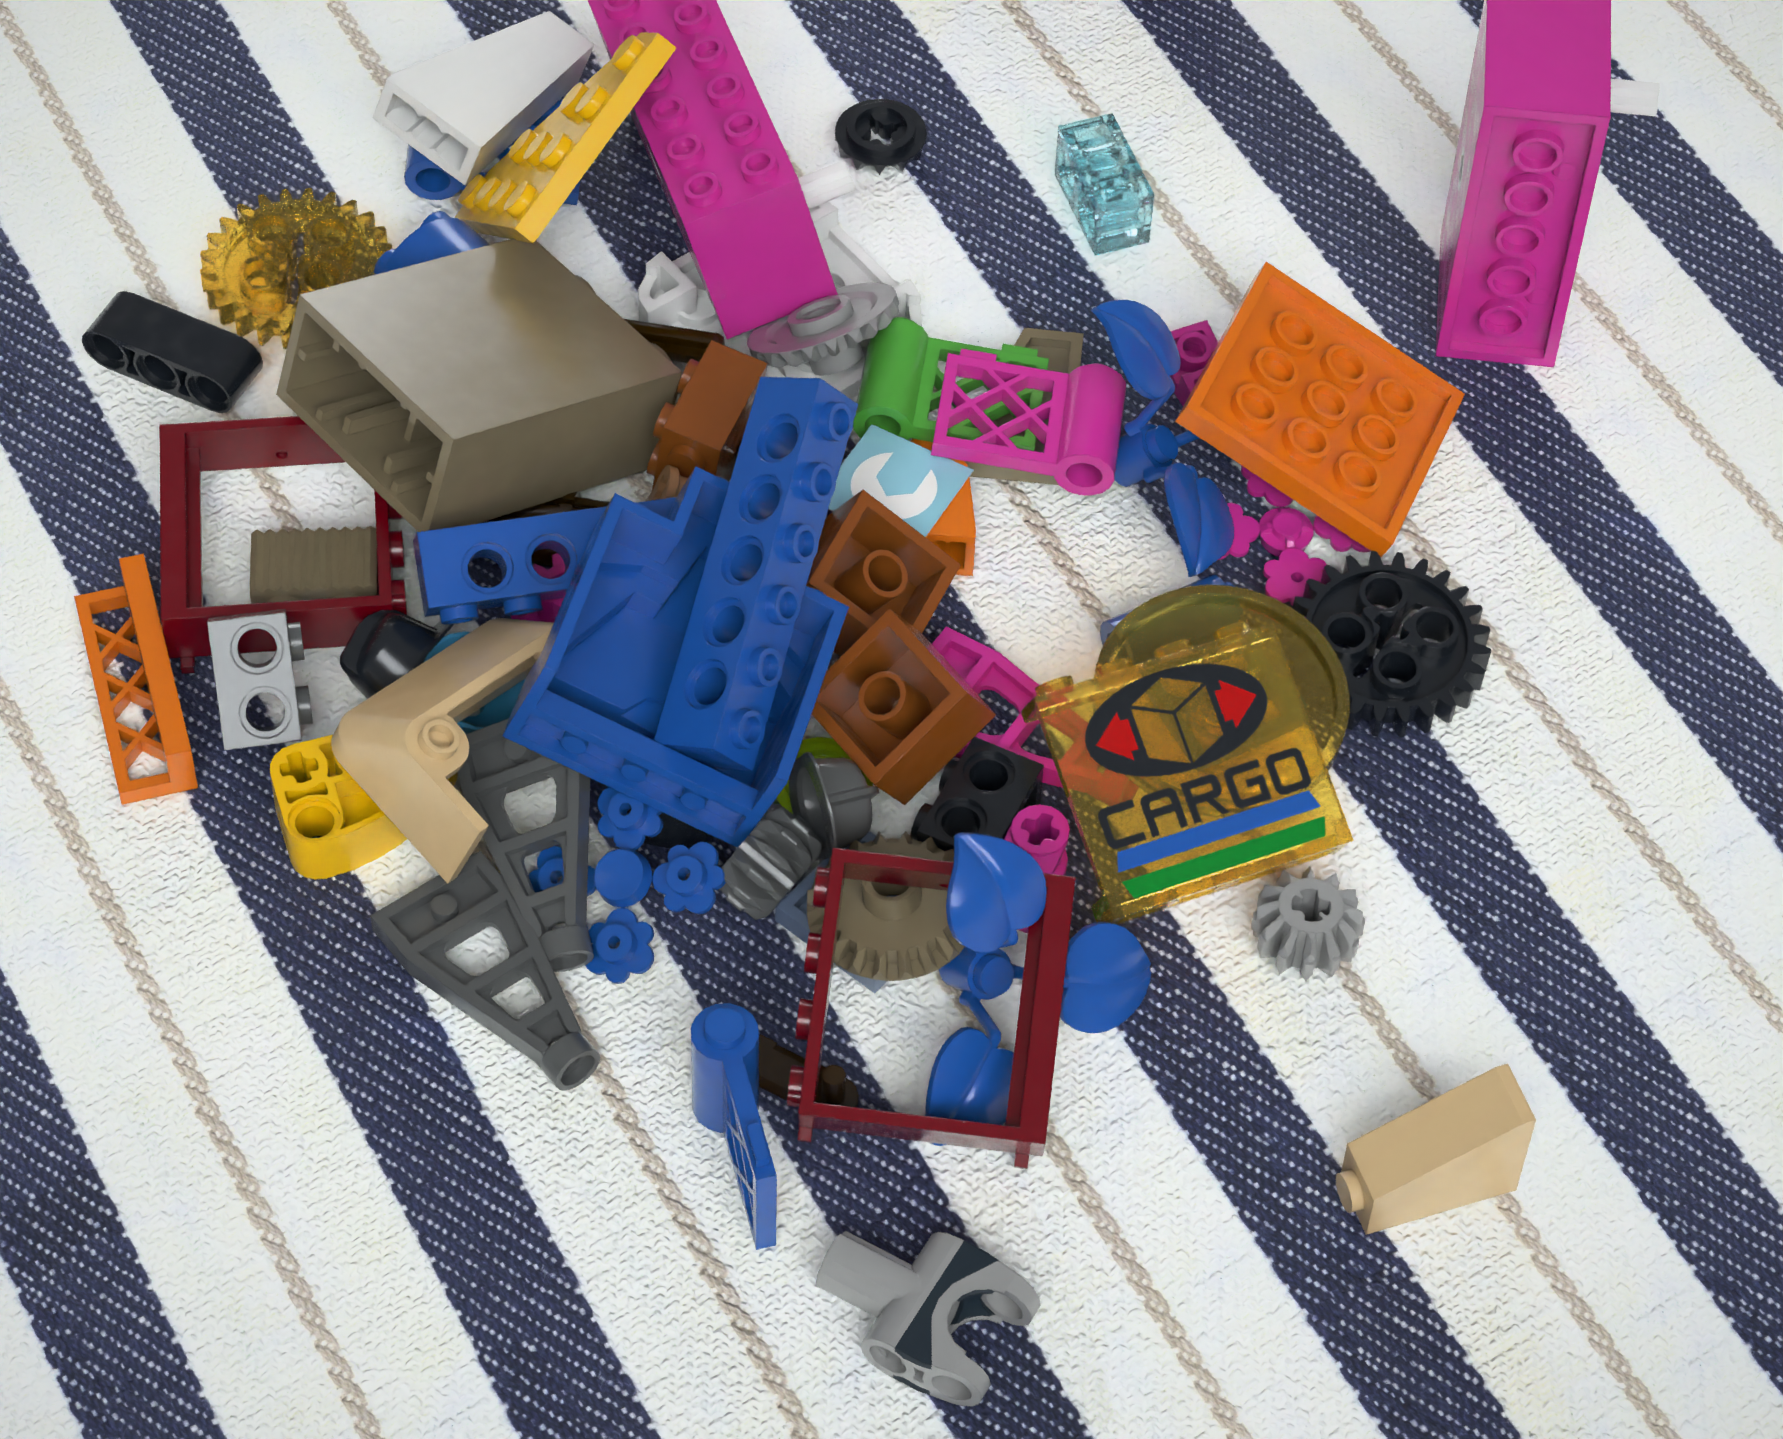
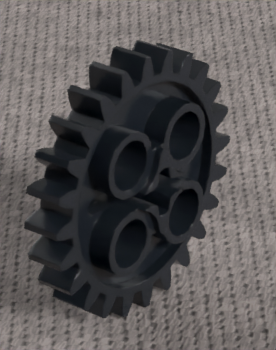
[1285,551,1491,738]

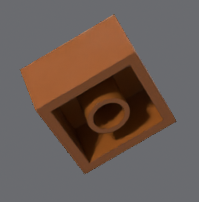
[806,489,961,657]
[812,608,996,805]

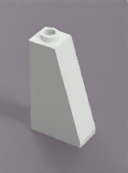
[372,11,595,186]

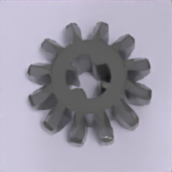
[719,807,823,920]

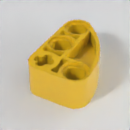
[270,735,458,880]

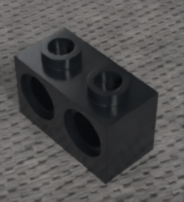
[910,737,1044,851]

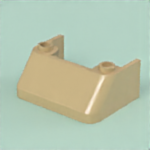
[331,618,554,884]

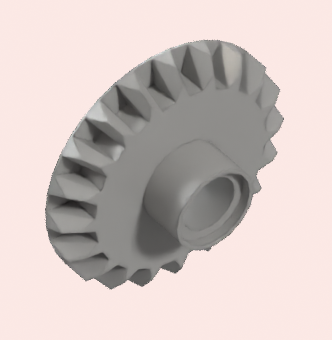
[747,283,900,376]

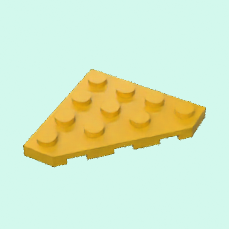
[454,32,676,244]

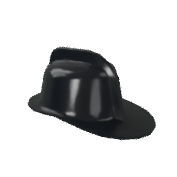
[340,610,454,699]

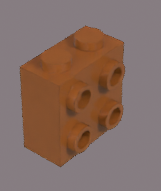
[647,340,768,490]

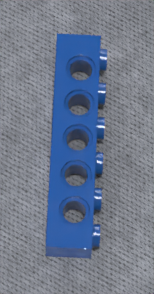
[654,377,858,771]
[413,497,676,625]

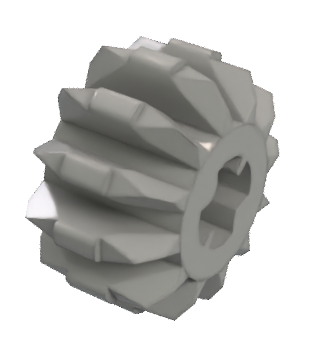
[1251,866,1365,982]

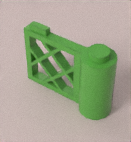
[853,317,1049,451]

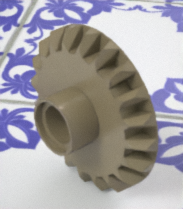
[807,831,965,981]

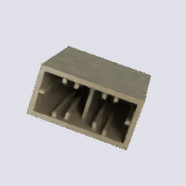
[276,239,682,532]

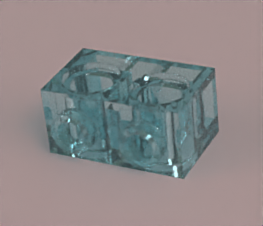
[1054,113,1154,256]

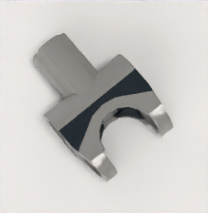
[816,1231,1041,1406]

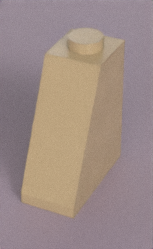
[1336,1064,1536,1235]

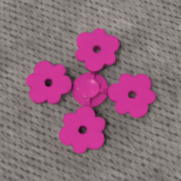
[1218,466,1370,606]

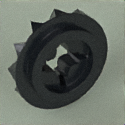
[835,99,927,175]

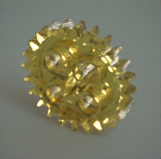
[200,188,392,349]

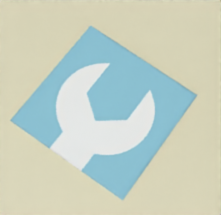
[828,424,974,537]

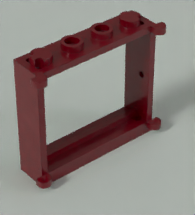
[159,416,407,674]
[787,848,1076,1169]

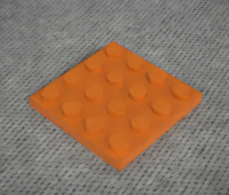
[1175,262,1465,557]

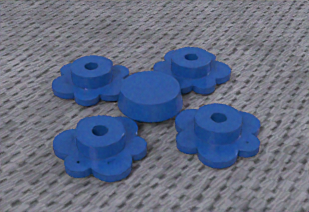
[528,787,726,984]

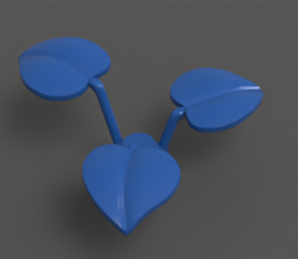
[1091,300,1234,577]
[925,832,1151,1146]

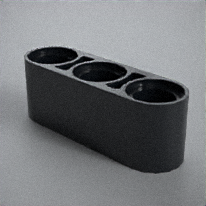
[82,291,263,413]

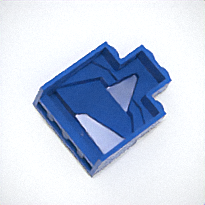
[502,467,849,848]

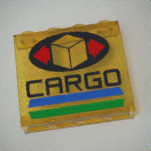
[1021,620,1354,925]

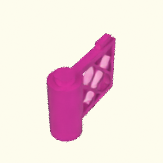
[931,348,1126,496]

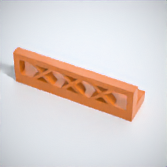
[74,553,198,805]

